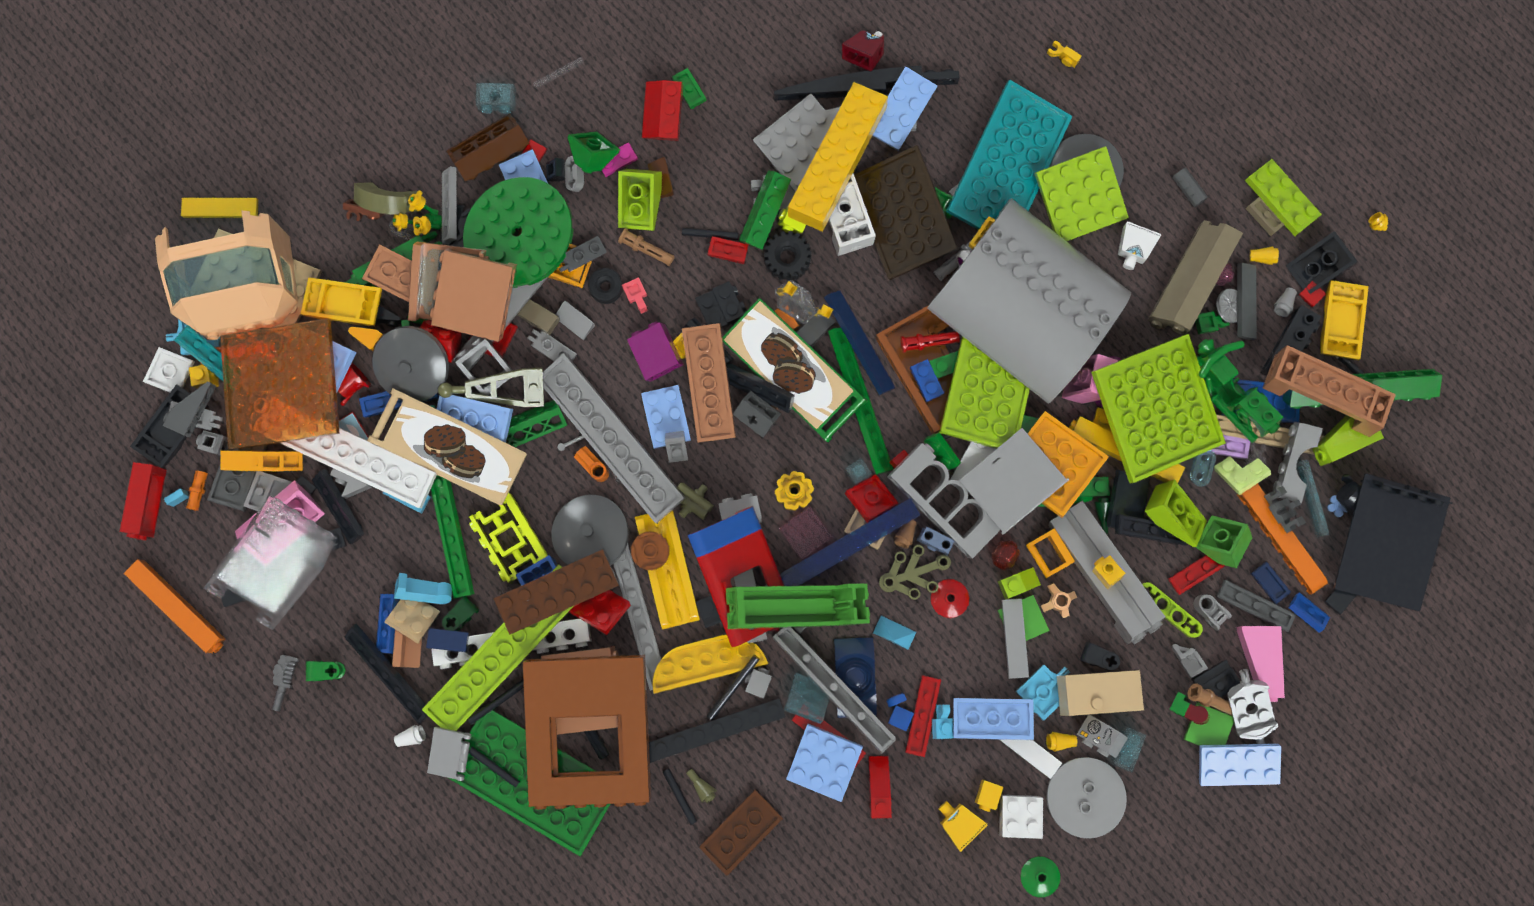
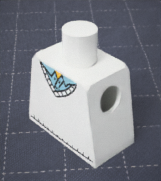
[1118,221,1161,270]

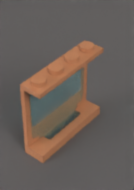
[408,241,489,322]

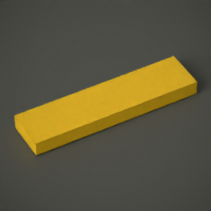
[181,198,258,218]

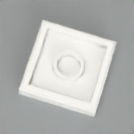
[143,347,195,392]

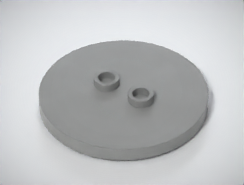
[1046,757,1127,838]

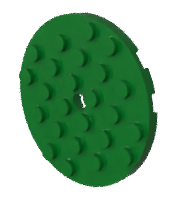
[463,177,574,288]

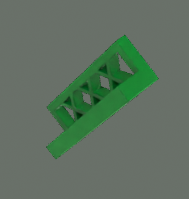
[507,400,567,447]

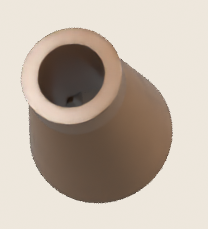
[894,518,917,549]

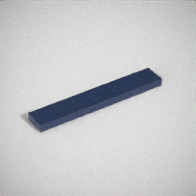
[824,291,895,395]

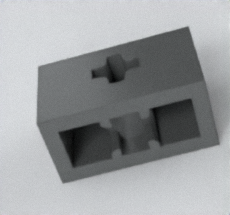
[733,391,781,437]

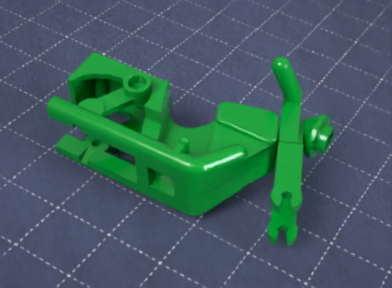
[1197,339,1283,443]

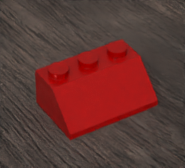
[642,80,683,141]

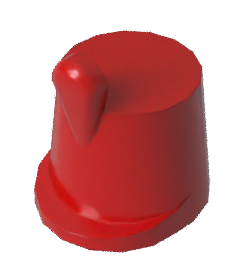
[338,363,371,406]

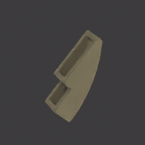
[517,300,560,336]

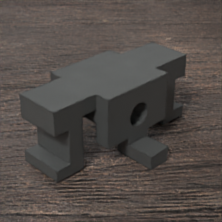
[1264,486,1306,533]

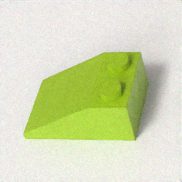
[618,169,662,231]
[1145,479,1207,547]

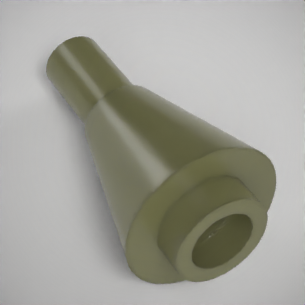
[686,769,717,803]

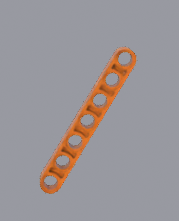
[1237,483,1328,595]

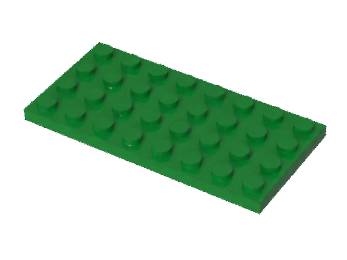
[447,710,611,856]

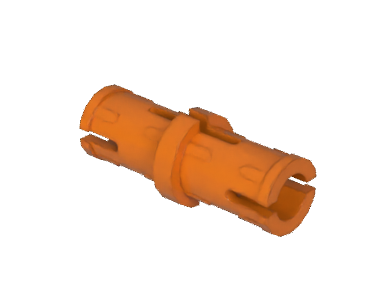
[186,471,208,511]

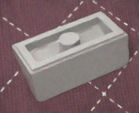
[556,301,595,340]

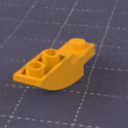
[220,450,303,471]

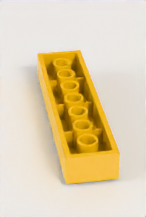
[788,82,888,232]

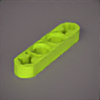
[1142,583,1203,638]

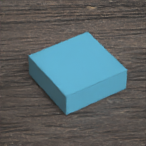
[164,489,189,507]

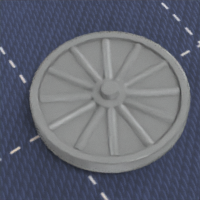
[1216,289,1237,323]

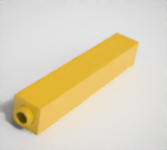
[1069,416,1185,483]

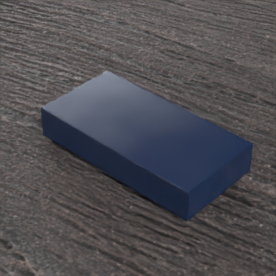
[1250,561,1291,604]
[426,628,469,653]

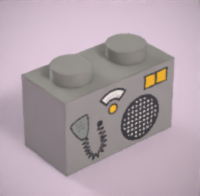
[1077,714,1128,758]

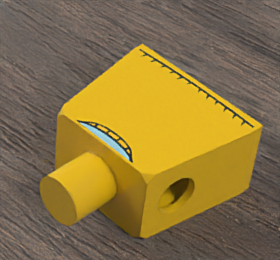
[938,801,988,852]

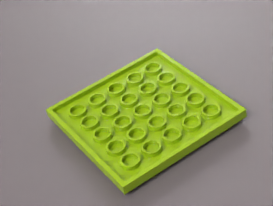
[1091,334,1226,483]

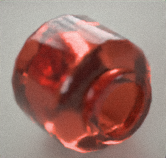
[991,540,1020,570]

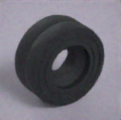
[588,268,623,304]

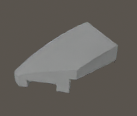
[1171,644,1208,680]

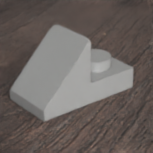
[665,431,688,463]
[330,468,372,499]

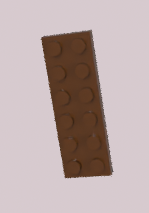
[493,549,619,635]

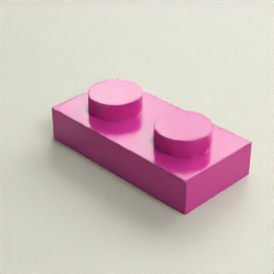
[602,142,638,177]

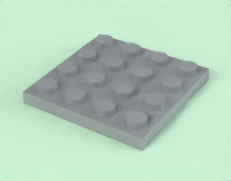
[753,94,833,192]

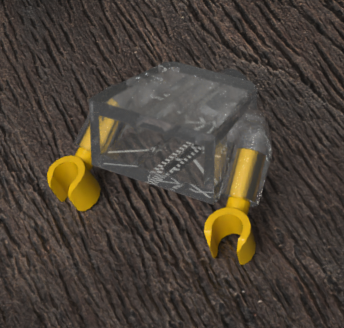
[775,280,833,325]

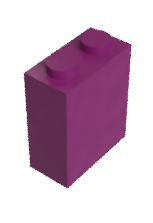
[627,322,684,382]

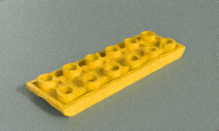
[635,510,700,630]

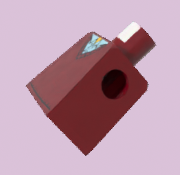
[842,31,884,71]

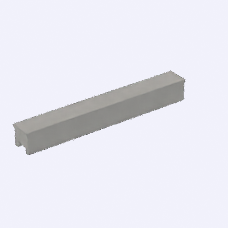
[773,627,896,754]

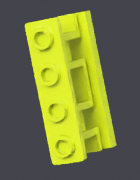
[469,493,548,584]

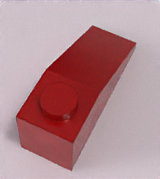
[869,756,892,818]

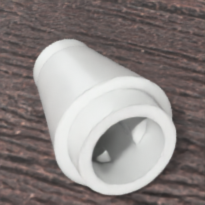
[394,725,426,747]

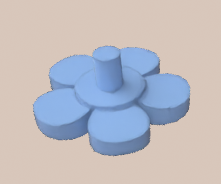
[1327,495,1347,517]

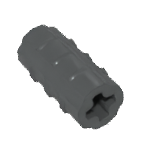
[1172,168,1208,208]

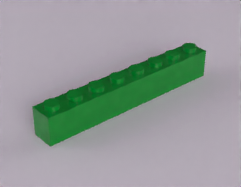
[1283,369,1442,409]

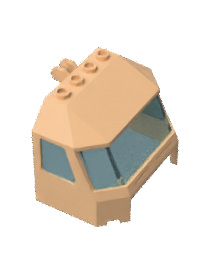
[155,210,298,340]

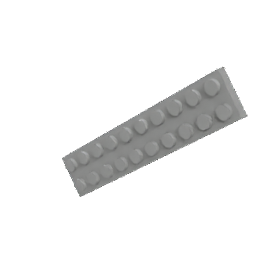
[543,353,686,523]

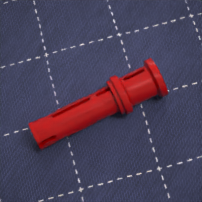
[900,331,960,353]

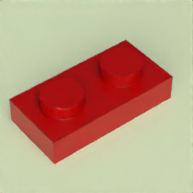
[708,236,749,264]

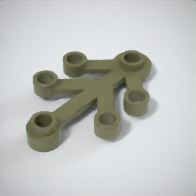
[879,545,951,600]

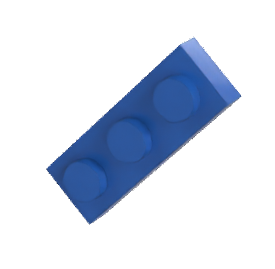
[376,594,399,654]

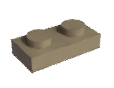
[1245,197,1284,236]

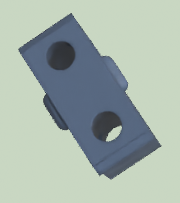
[916,527,954,556]

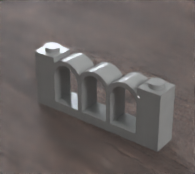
[887,443,1001,559]

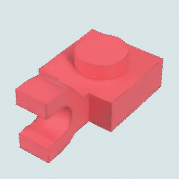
[622,277,648,314]

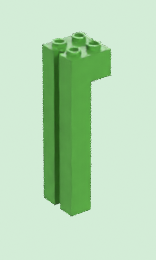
[726,584,870,629]

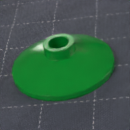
[1021,856,1060,897]

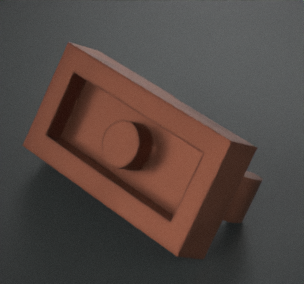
[343,199,385,221]

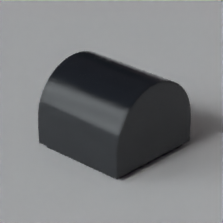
[546,158,565,182]

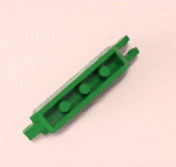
[344,231,443,287]

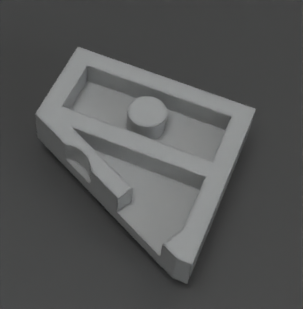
[244,471,292,511]

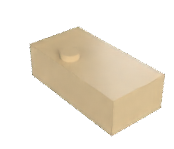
[1057,670,1144,716]

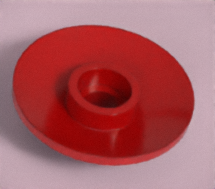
[931,579,969,618]

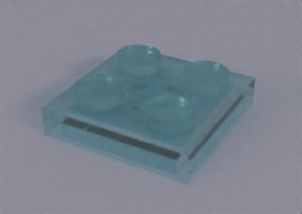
[784,673,829,724]

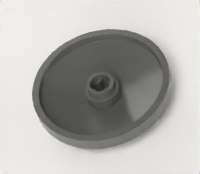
[1049,134,1124,187]
[372,326,449,402]
[552,495,629,565]

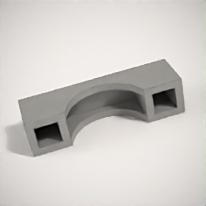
[1273,422,1323,503]

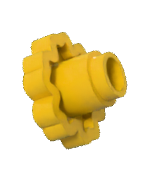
[775,471,814,511]

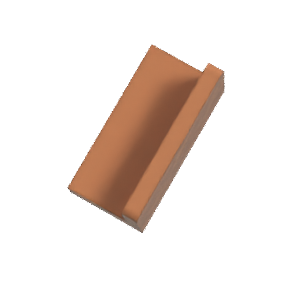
[392,630,422,668]

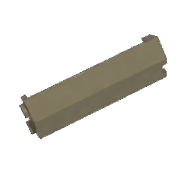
[1148,220,1243,334]

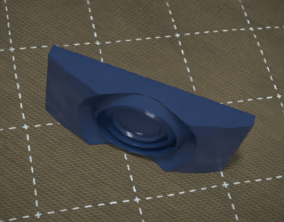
[834,638,877,718]

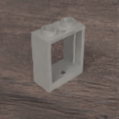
[455,337,513,395]

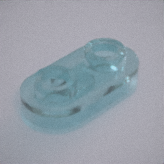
[1190,450,1216,487]

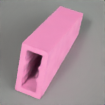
[1237,626,1285,702]

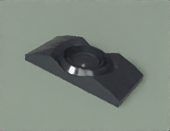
[130,384,209,468]

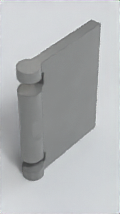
[427,727,471,781]

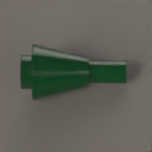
[1094,498,1110,533]

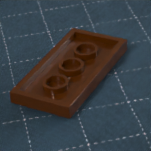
[699,789,783,876]

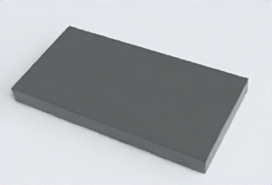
[207,428,270,512]

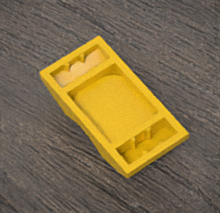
[300,277,382,326]
[1320,280,1369,360]

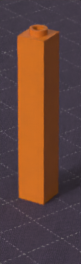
[124,559,225,653]

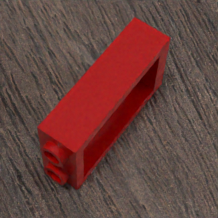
[120,462,167,541]

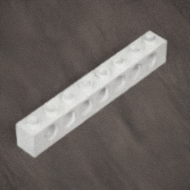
[432,619,592,669]

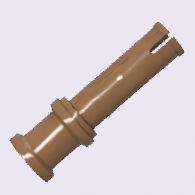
[618,228,675,266]
[1188,684,1233,716]

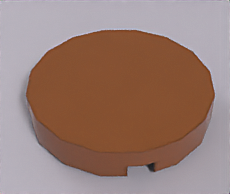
[631,532,670,570]

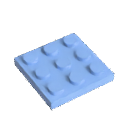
[786,724,863,802]

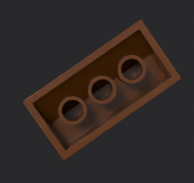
[446,113,530,182]

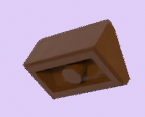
[647,157,674,198]

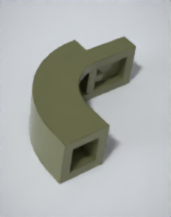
[354,182,421,215]

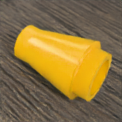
[1250,246,1279,265]
[1046,732,1077,752]

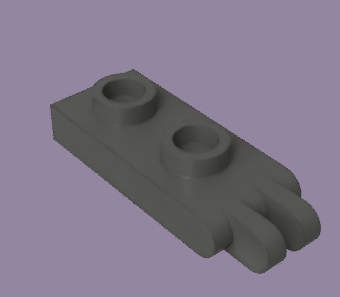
[559,236,607,272]

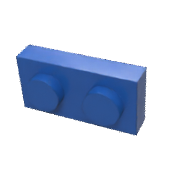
[910,359,944,402]
[1288,592,1330,633]

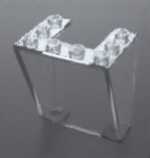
[204,495,337,630]

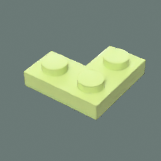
[1214,456,1271,495]

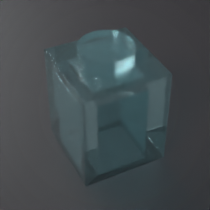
[844,458,872,486]

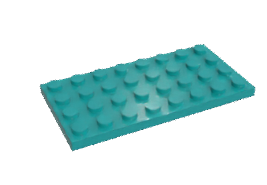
[946,80,1072,230]

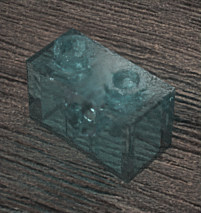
[476,83,516,114]
[1109,727,1146,772]

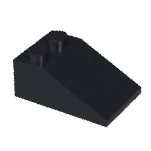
[1286,231,1359,294]

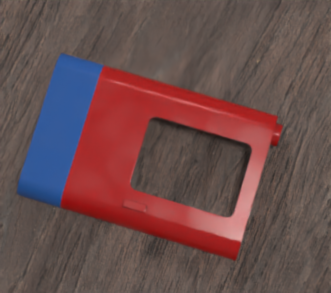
[688,506,784,647]

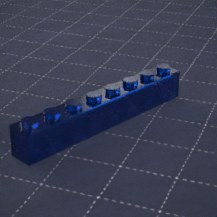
[780,498,920,586]

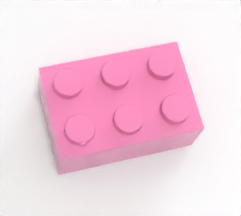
[1062,354,1118,404]

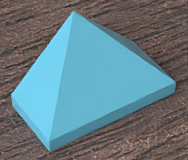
[873,616,916,650]

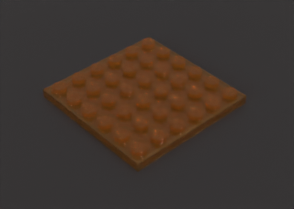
[220,318,340,450]

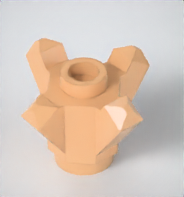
[1041,583,1077,618]

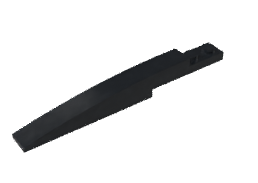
[774,66,960,101]

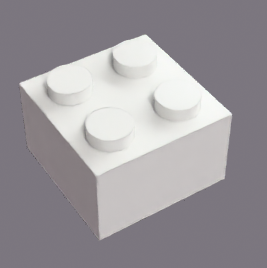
[999,795,1043,839]

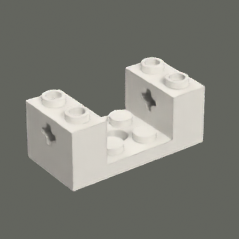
[829,174,876,256]

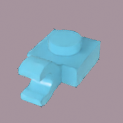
[932,705,954,739]

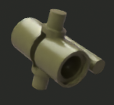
[677,483,714,520]

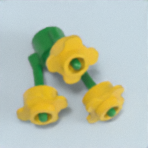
[393,190,442,235]

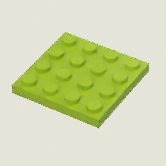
[1035,146,1129,241]

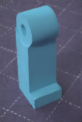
[394,573,452,604]

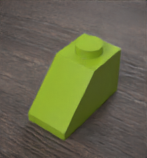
[998,567,1041,600]

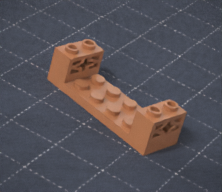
[1263,345,1396,437]

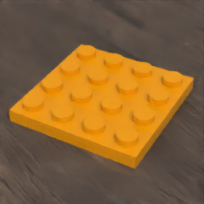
[1027,411,1109,518]

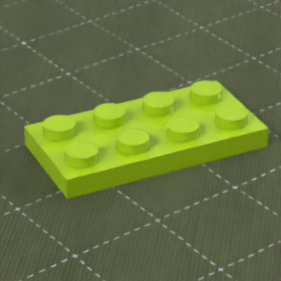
[1245,159,1322,236]

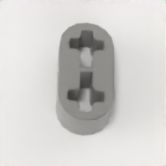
[565,156,584,192]

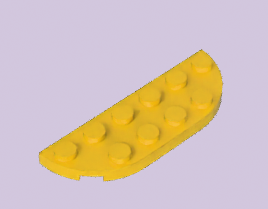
[653,635,768,694]

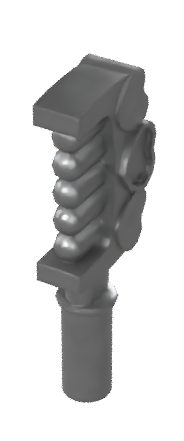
[272,655,299,711]

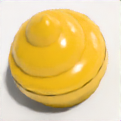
[1368,212,1388,231]

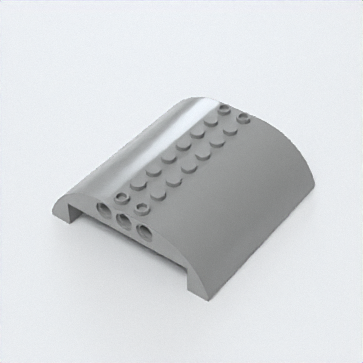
[927,198,1131,404]

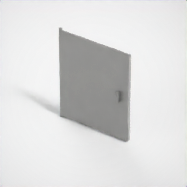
[959,428,1069,535]

